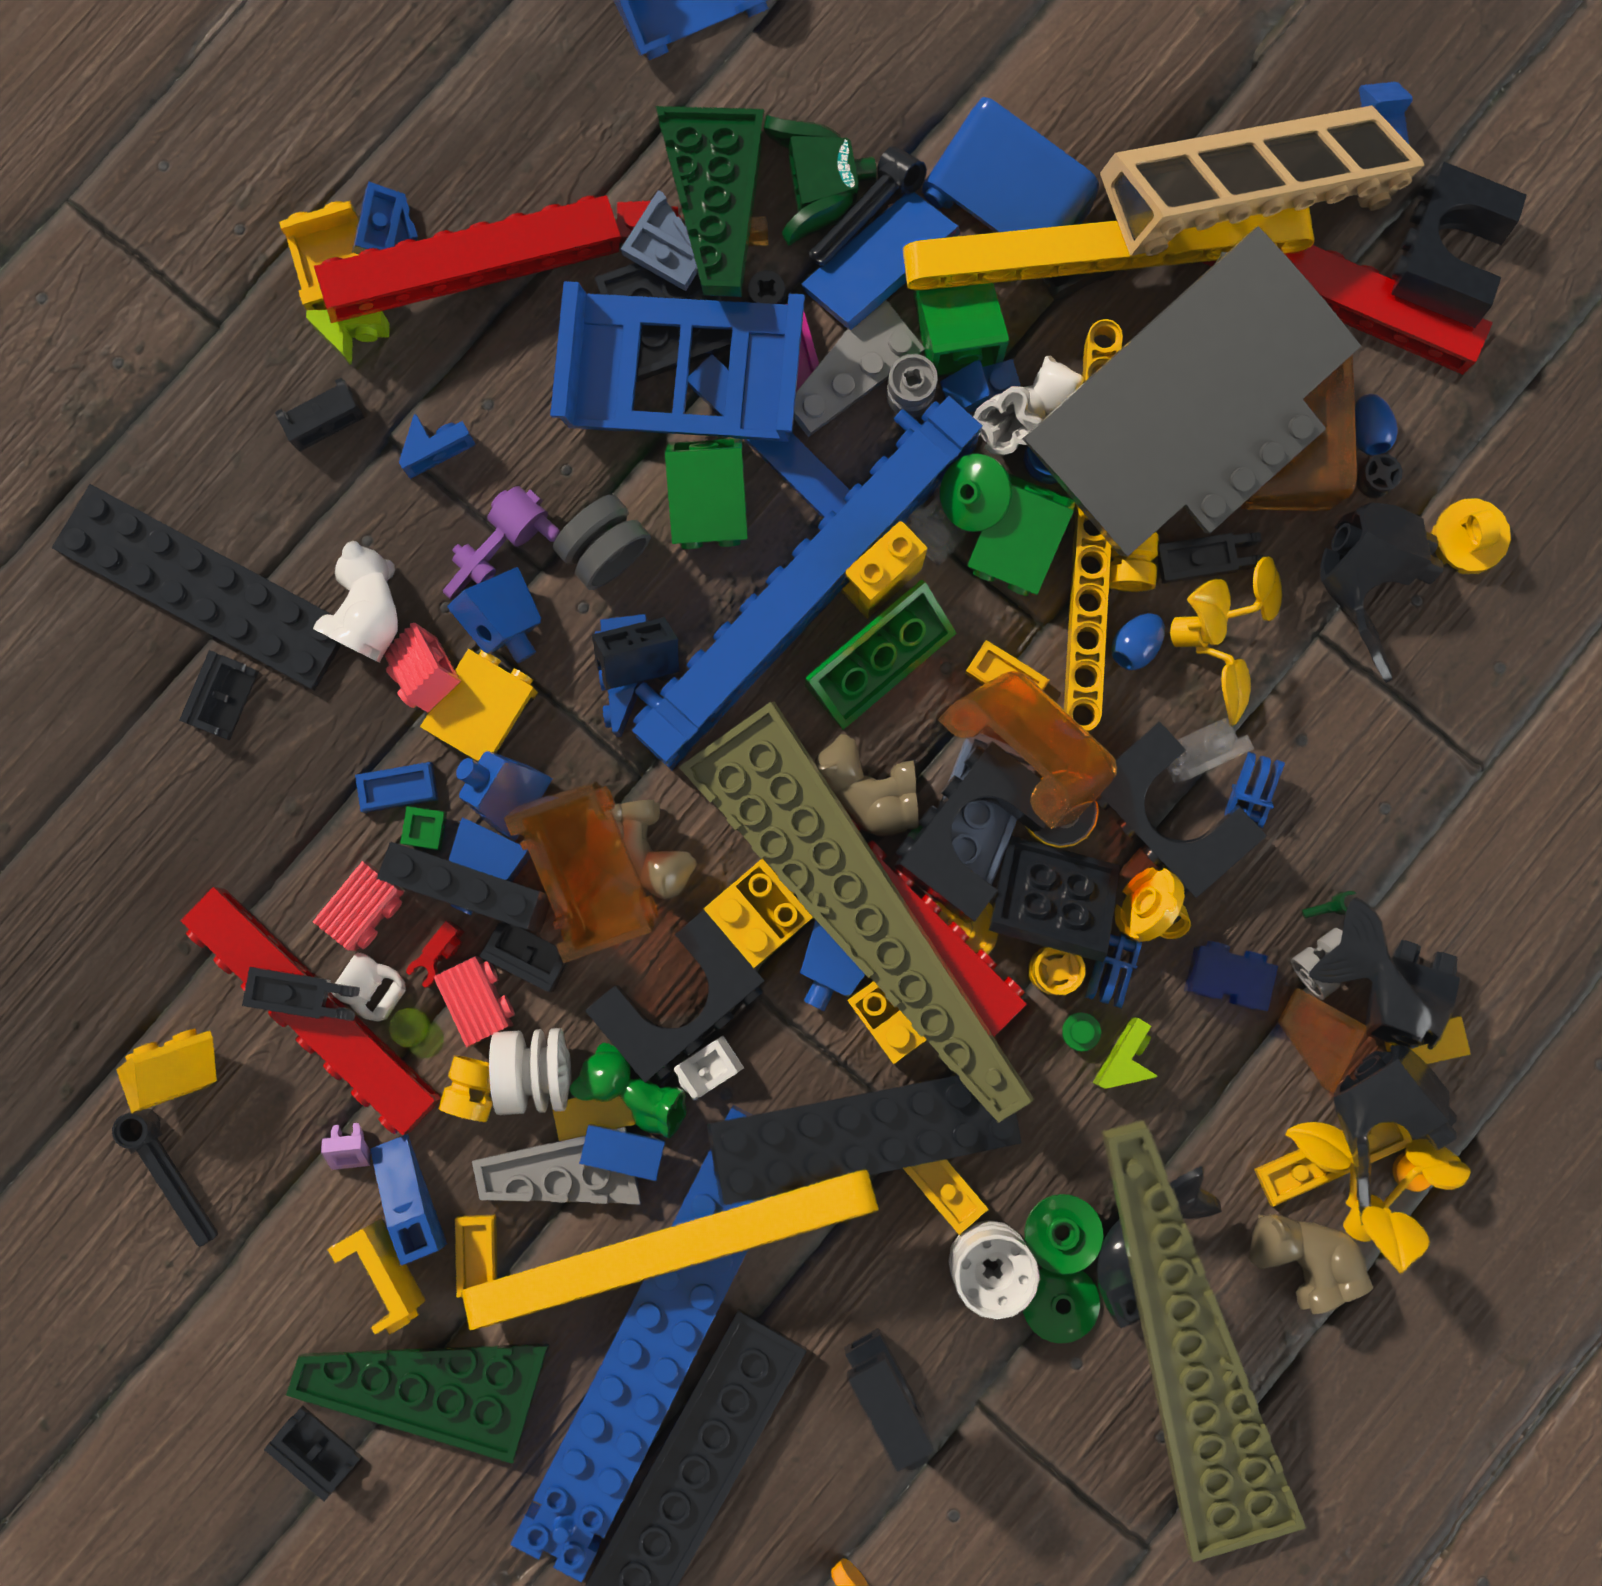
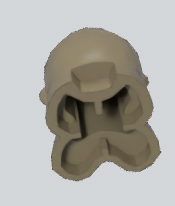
[814,734,918,836]
[588,800,697,899]
[1249,1214,1373,1315]

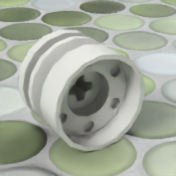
[489,1028,571,1115]
[948,1220,1039,1319]

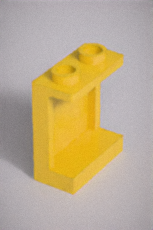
[279,201,359,310]
[842,521,928,619]
[420,649,538,762]
[328,1219,426,1335]

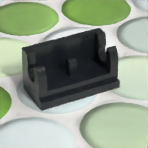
[275,377,365,452]
[592,617,679,690]
[179,650,259,741]
[480,922,573,992]
[264,1406,362,1501]

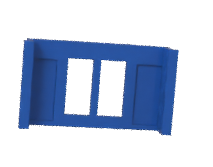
[550,281,805,442]

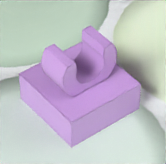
[321,1123,371,1170]

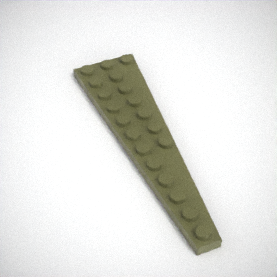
[679,702,1034,1123]
[1102,1120,1306,1562]

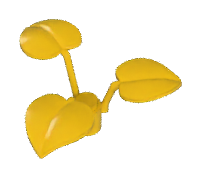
[1170,556,1282,727]
[1285,1122,1470,1274]

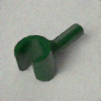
[1302,891,1356,919]

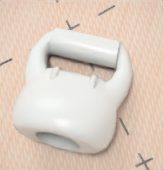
[332,953,406,1022]

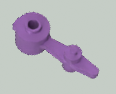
[443,486,560,600]

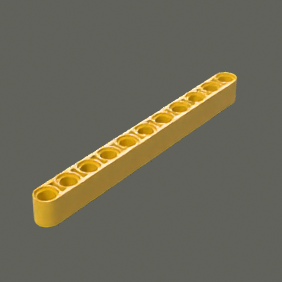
[903,207,1315,290]
[1063,319,1123,734]
[461,1170,879,1331]

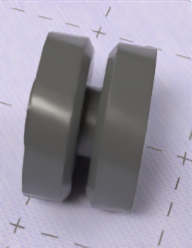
[553,494,651,590]

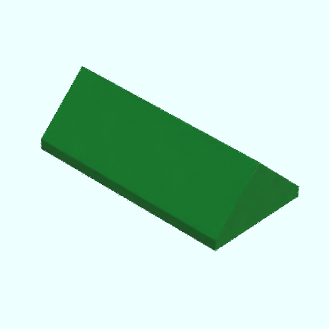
[805,579,957,730]

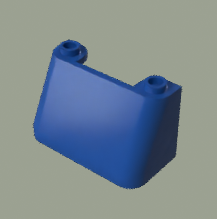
[614,0,769,60]
[922,97,1099,233]

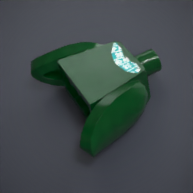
[763,115,877,246]

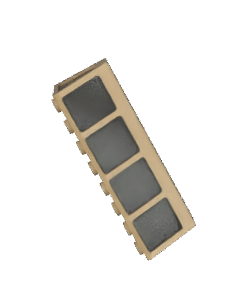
[1100,106,1424,256]

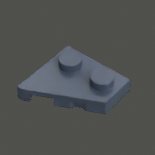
[621,190,698,291]

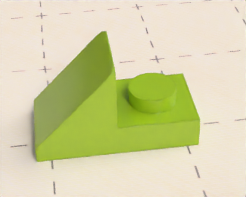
[306,310,390,365]
[1092,1017,1158,1089]

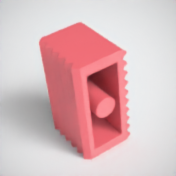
[384,623,461,713]
[313,861,405,951]
[433,956,515,1047]

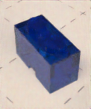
[1184,941,1278,1011]

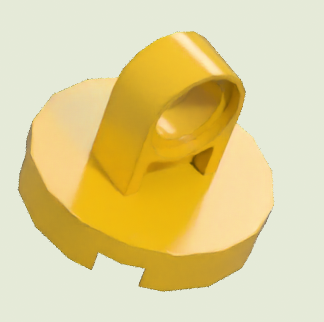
[1431,498,1511,574]
[1115,867,1191,942]

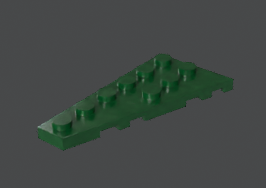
[656,106,765,297]
[286,1343,549,1464]

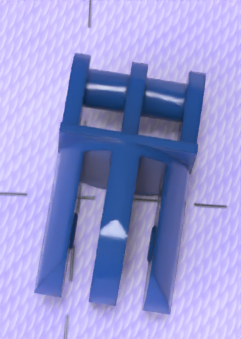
[1224,752,1285,828]
[1085,933,1142,1009]

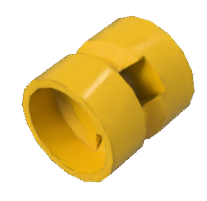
[1109,532,1159,592]
[1028,946,1085,995]
[438,1055,493,1122]

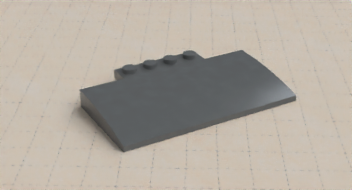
[1022,226,1361,557]

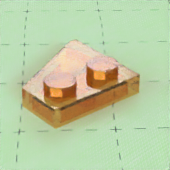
[1278,989,1366,1093]

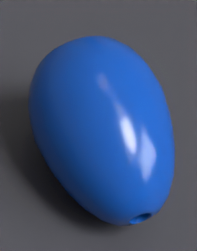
[1351,394,1398,455]
[1111,613,1165,670]

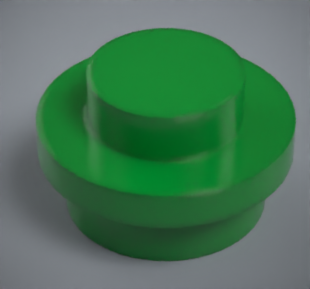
[1062,1012,1101,1051]

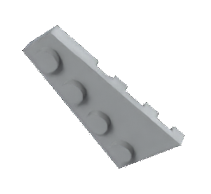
[794,300,925,437]
[472,1127,642,1205]

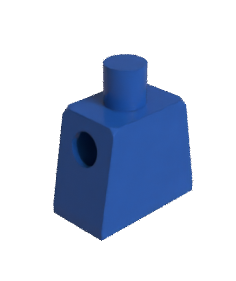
[447,567,541,664]
[456,751,553,841]
[448,817,534,915]
[800,920,865,1011]

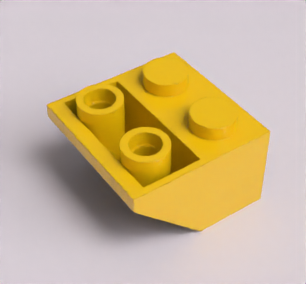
[703,859,813,968]
[847,981,927,1065]
[116,1028,217,1114]

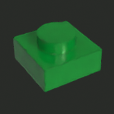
[400,806,447,851]

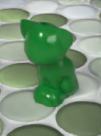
[569,1042,686,1138]

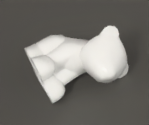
[973,356,1084,455]
[313,541,398,663]

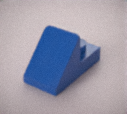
[1359,82,1413,157]
[940,359,1021,413]
[399,414,476,479]

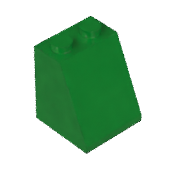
[913,283,1009,377]
[665,438,748,549]
[967,472,1075,596]

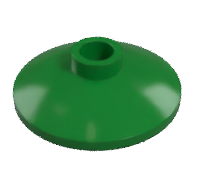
[940,454,1012,531]
[1024,1194,1103,1274]
[1022,1267,1100,1343]

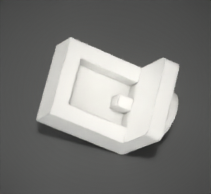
[674,1036,744,1100]

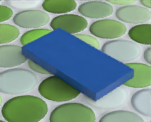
[801,192,961,331]

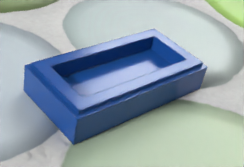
[355,762,438,813]
[579,1124,666,1181]

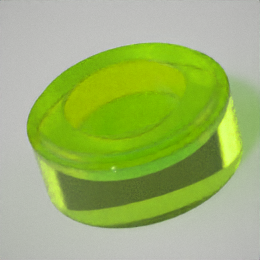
[389,1008,430,1047]

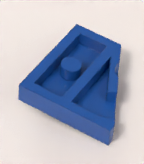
[352,182,418,255]

